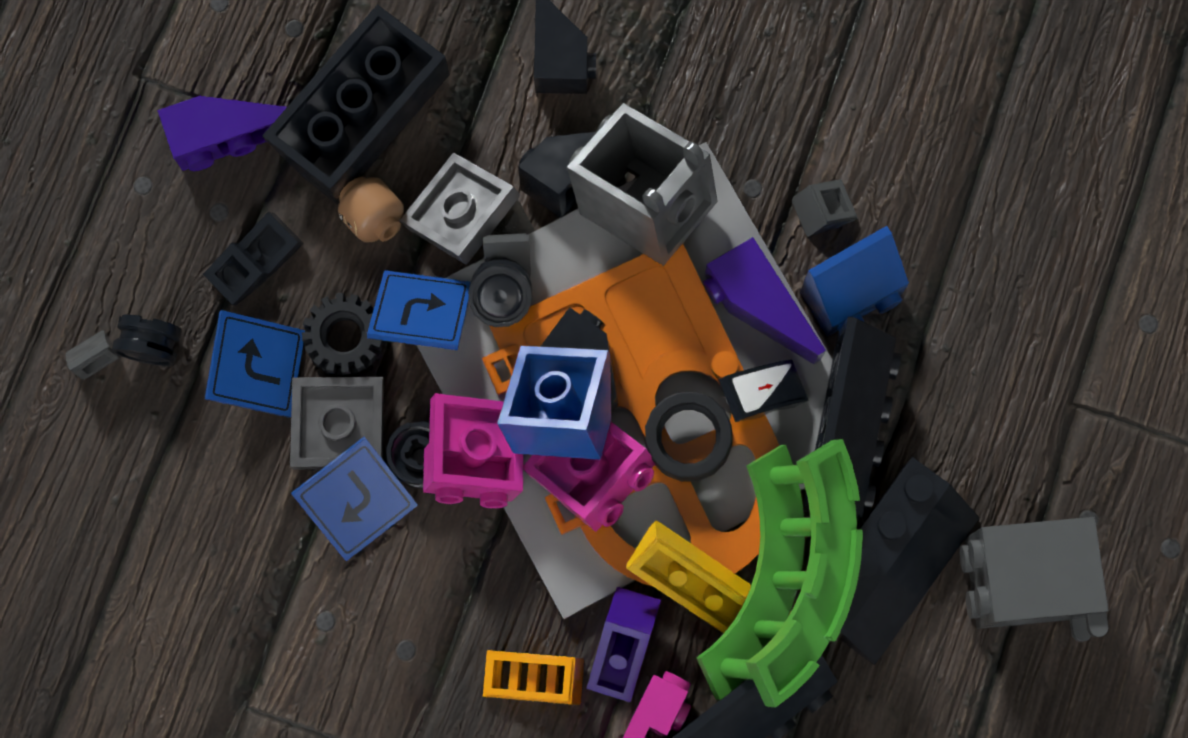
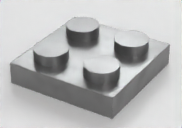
[400,152,521,265]
[290,377,384,470]

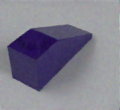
[703,237,826,364]

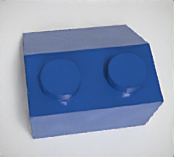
[799,226,909,337]
[497,346,611,460]

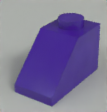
[586,587,661,702]

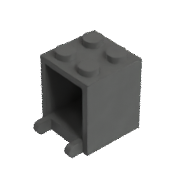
[567,103,718,266]
[960,517,1109,642]

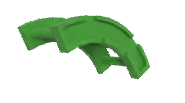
[696,439,863,708]

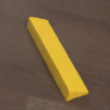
[626,520,791,633]

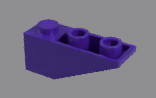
[157,96,287,171]

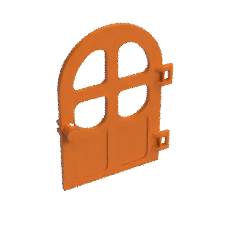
[482,244,779,587]

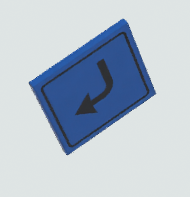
[367,270,470,350]
[205,310,305,418]
[291,436,418,561]

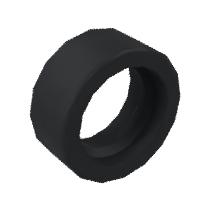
[645,392,732,482]

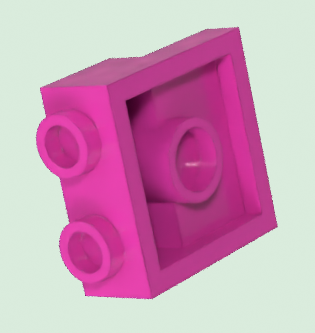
[423,393,523,508]
[523,422,655,532]
[623,671,691,738]

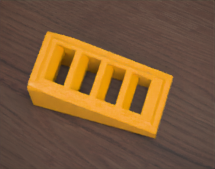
[483,650,584,705]

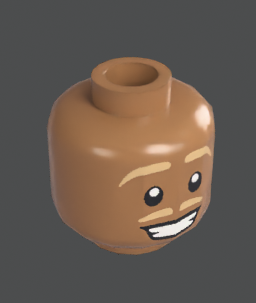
[338,177,404,242]

